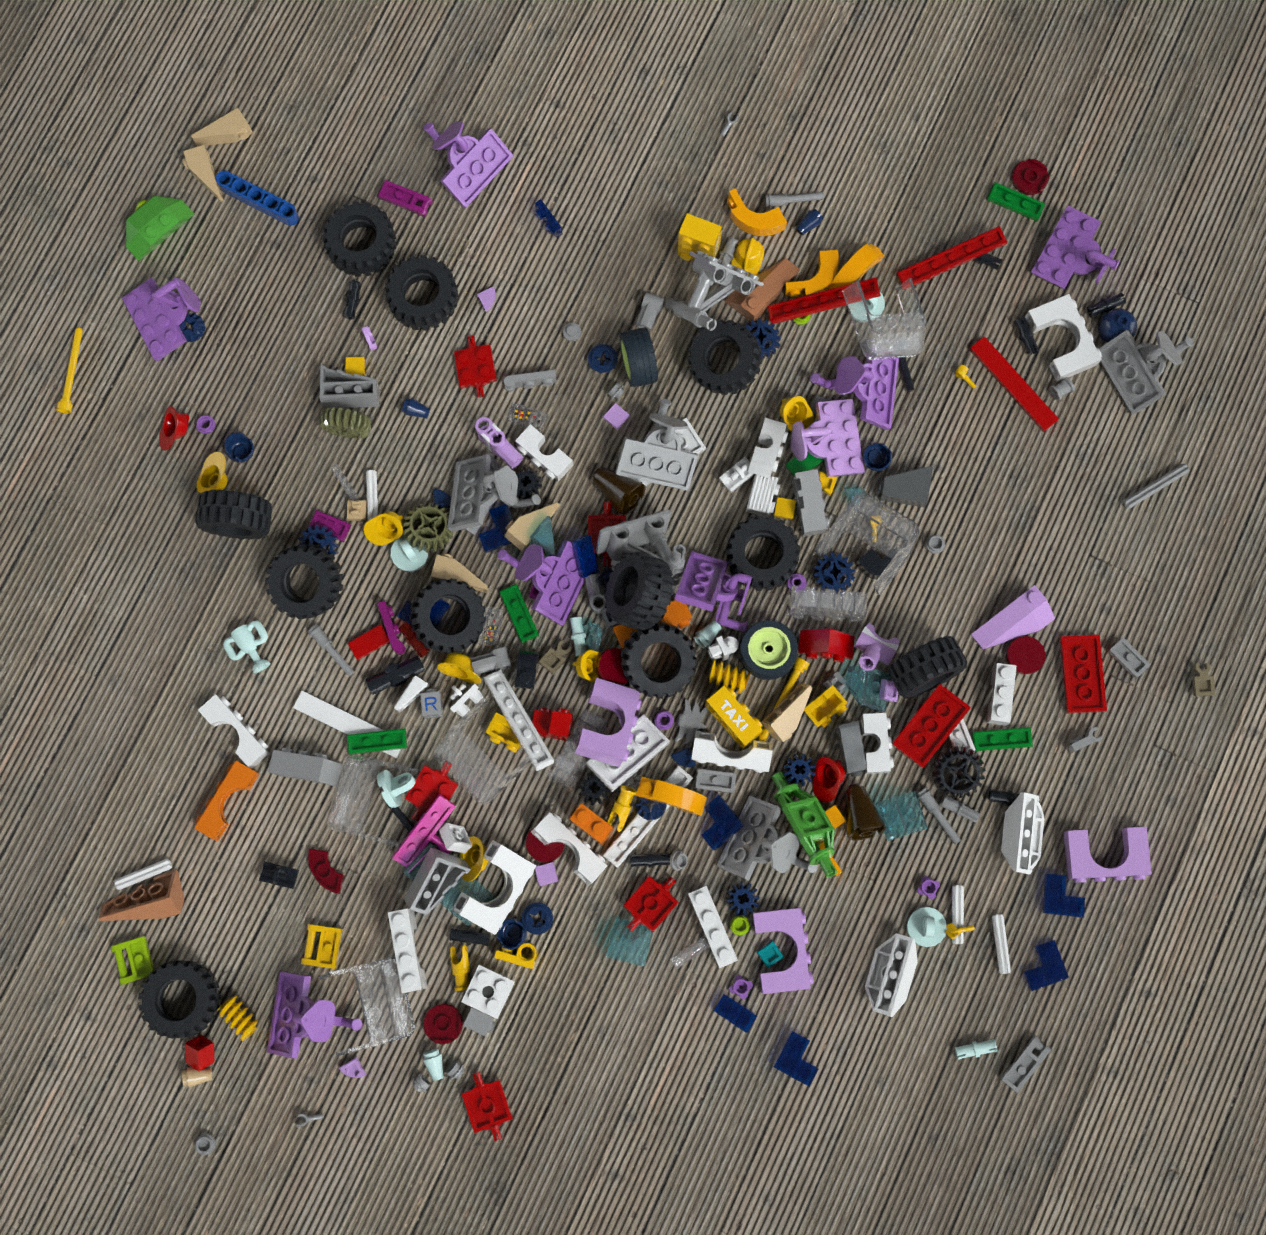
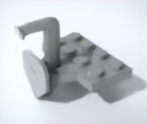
[1099,330,1194,415]
[615,398,699,491]
[447,454,541,532]
[716,795,817,881]

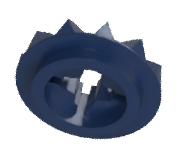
[179,313,205,342]
[588,344,618,374]
[635,797,667,820]
[522,903,553,935]

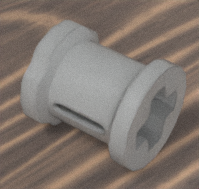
[1050,377,1075,401]

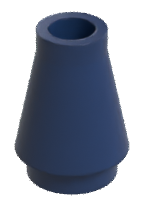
[796,208,823,235]
[401,398,431,419]

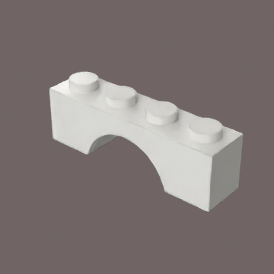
[198,694,270,769]
[692,731,773,773]
[531,812,607,885]
[688,886,738,968]

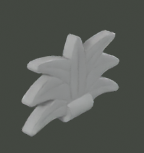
[675,699,707,745]

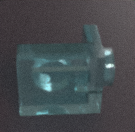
[583,623,603,652]

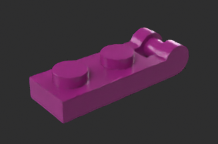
[378,180,433,217]
[377,601,406,655]

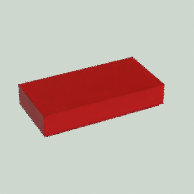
[347,624,390,660]

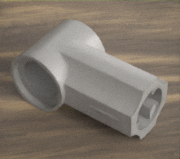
[636,292,664,331]
[585,574,606,614]
[471,647,512,674]

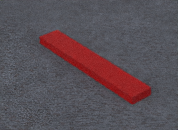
[897,226,1007,290]
[767,277,881,324]
[970,336,1059,432]

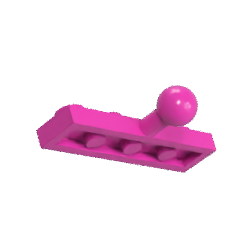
[392,794,456,869]

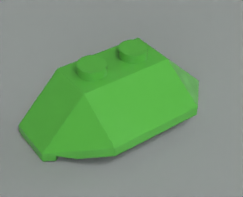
[126,196,195,261]

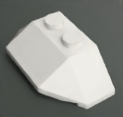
[1001,792,1044,874]
[865,933,917,1017]

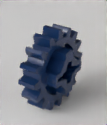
[745,319,781,359]
[298,525,340,560]
[813,552,855,595]

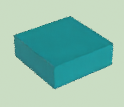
[757,941,784,968]

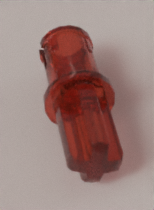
[399,623,431,658]

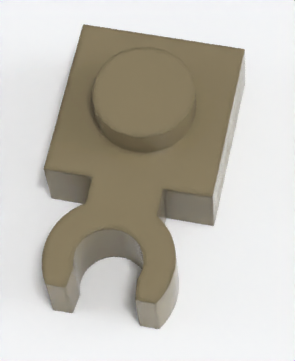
[539,640,572,675]
[1192,663,1215,697]

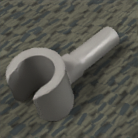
[720,112,739,137]
[294,1113,324,1127]

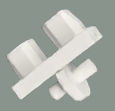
[719,457,754,493]
[707,636,739,661]
[450,684,484,718]

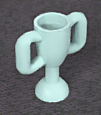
[223,620,271,673]

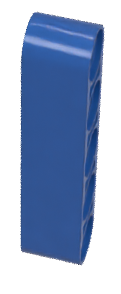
[216,171,299,226]

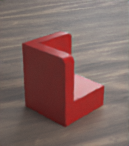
[185,1035,215,1071]

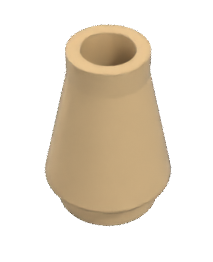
[182,1067,212,1088]

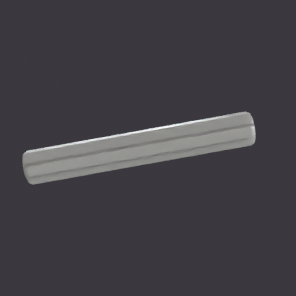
[1123,463,1190,509]

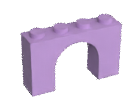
[575,678,642,767]
[1063,827,1152,883]
[752,908,813,994]

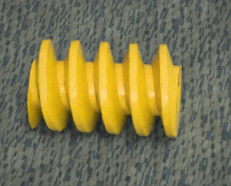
[708,659,751,694]
[217,995,259,1041]

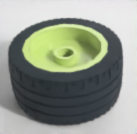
[619,328,658,387]
[739,620,798,680]

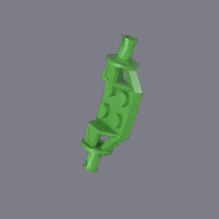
[772,772,838,878]

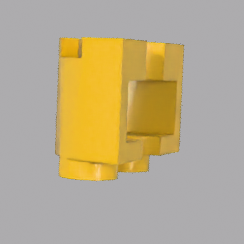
[804,685,848,728]
[485,712,521,753]

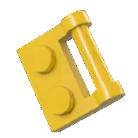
[301,924,343,969]

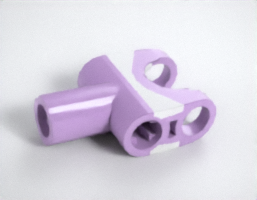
[475,417,524,469]
[854,623,900,671]

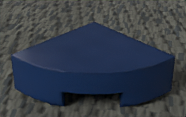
[433,489,451,509]
[671,748,696,768]

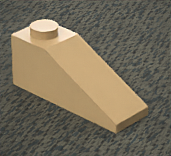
[191,108,253,147]
[182,145,224,202]
[504,502,560,551]
[431,553,489,593]
[761,683,812,742]

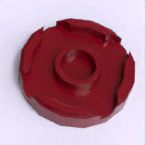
[1012,159,1049,195]
[1006,636,1046,675]
[596,648,628,685]
[526,828,565,863]
[423,1004,464,1045]

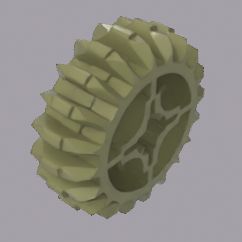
[320,407,371,439]
[403,502,453,553]

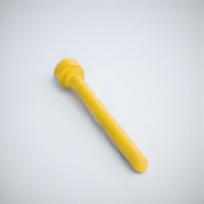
[56,327,83,414]
[759,657,810,742]

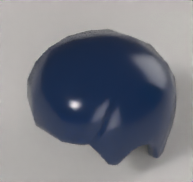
[224,432,255,463]
[863,443,892,471]
[497,918,527,950]

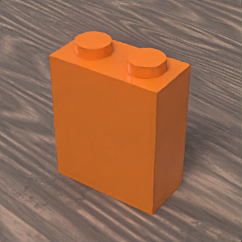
[569,803,614,846]

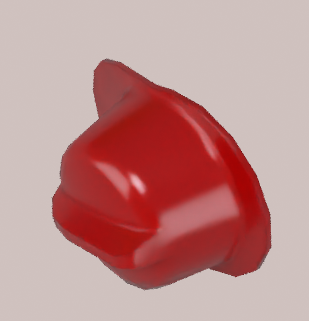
[159,406,189,451]
[813,757,845,803]

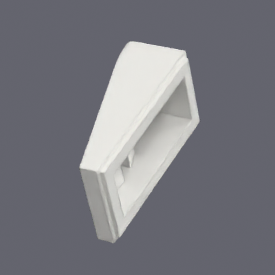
[394,676,429,713]

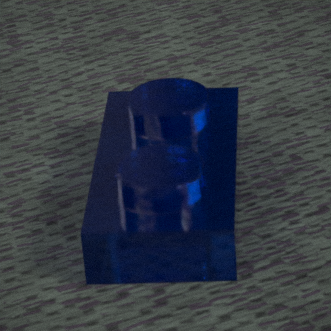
[534,199,563,238]
[571,535,599,578]
[713,994,757,1033]

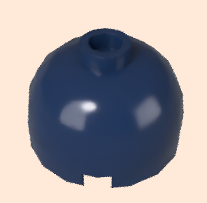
[1098,308,1137,343]

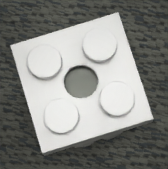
[461,965,515,1019]

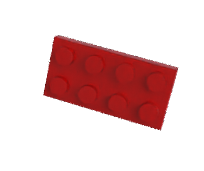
[1060,635,1107,714]
[892,684,971,769]

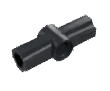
[365,655,425,695]

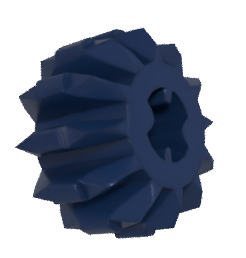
[783,754,816,787]
[726,882,760,916]

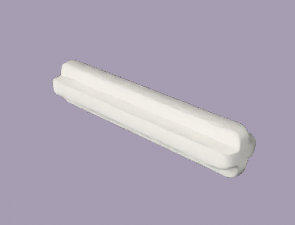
[366,470,378,521]
[114,859,172,890]
[952,885,964,944]
[992,914,1011,974]

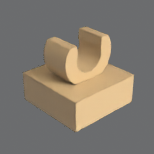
[347,500,367,521]

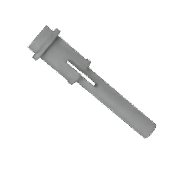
[765,192,824,209]
[308,625,354,677]
[917,787,961,844]

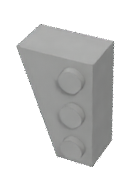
[320,365,380,409]
[792,469,829,537]
[268,748,342,787]
[404,848,471,915]

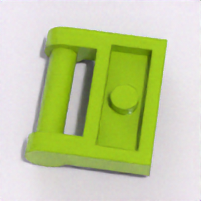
[111,936,155,986]

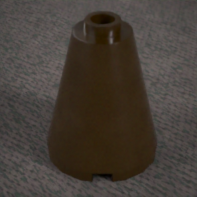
[593,467,646,515]
[845,784,886,841]

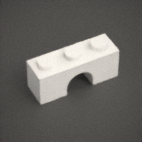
[748,418,788,478]
[515,424,573,482]
[987,663,1017,726]
[861,713,894,774]

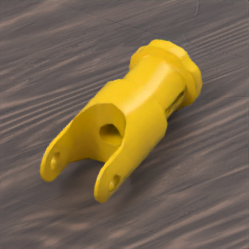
[607,785,637,832]
[450,944,470,992]

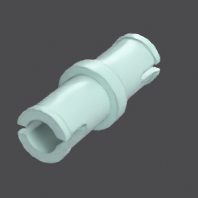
[570,617,586,657]
[955,1039,997,1060]

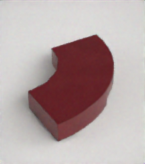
[308,848,344,894]

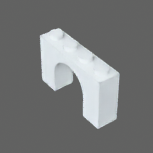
[1025,294,1102,382]
[452,840,536,935]
[388,908,428,993]

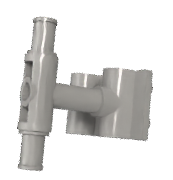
[666,250,764,331]
[596,510,686,596]

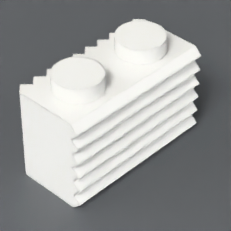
[746,474,780,518]

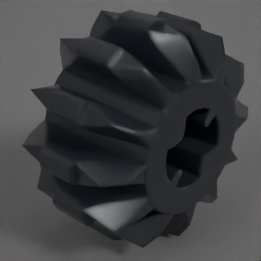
[515,467,542,499]
[578,773,611,805]

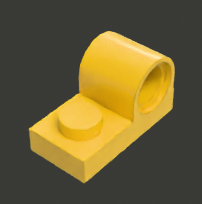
[494,943,537,969]

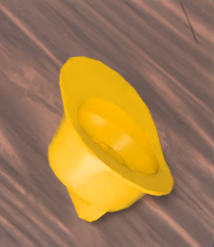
[731,238,764,276]
[779,396,814,432]
[196,452,228,494]
[364,511,403,546]
[572,650,601,682]
[437,652,481,685]
[460,836,489,882]

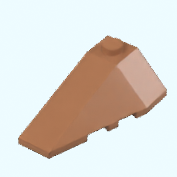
[725,258,800,322]
[99,869,184,921]

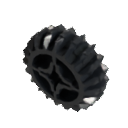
[932,745,986,798]

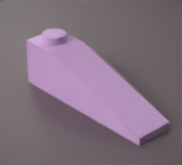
[971,585,1055,650]

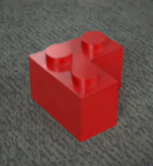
[798,628,855,662]
[532,708,574,742]

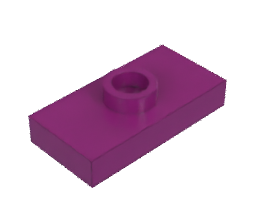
[308,510,352,543]

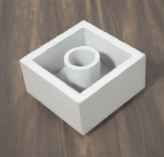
[439,823,472,853]

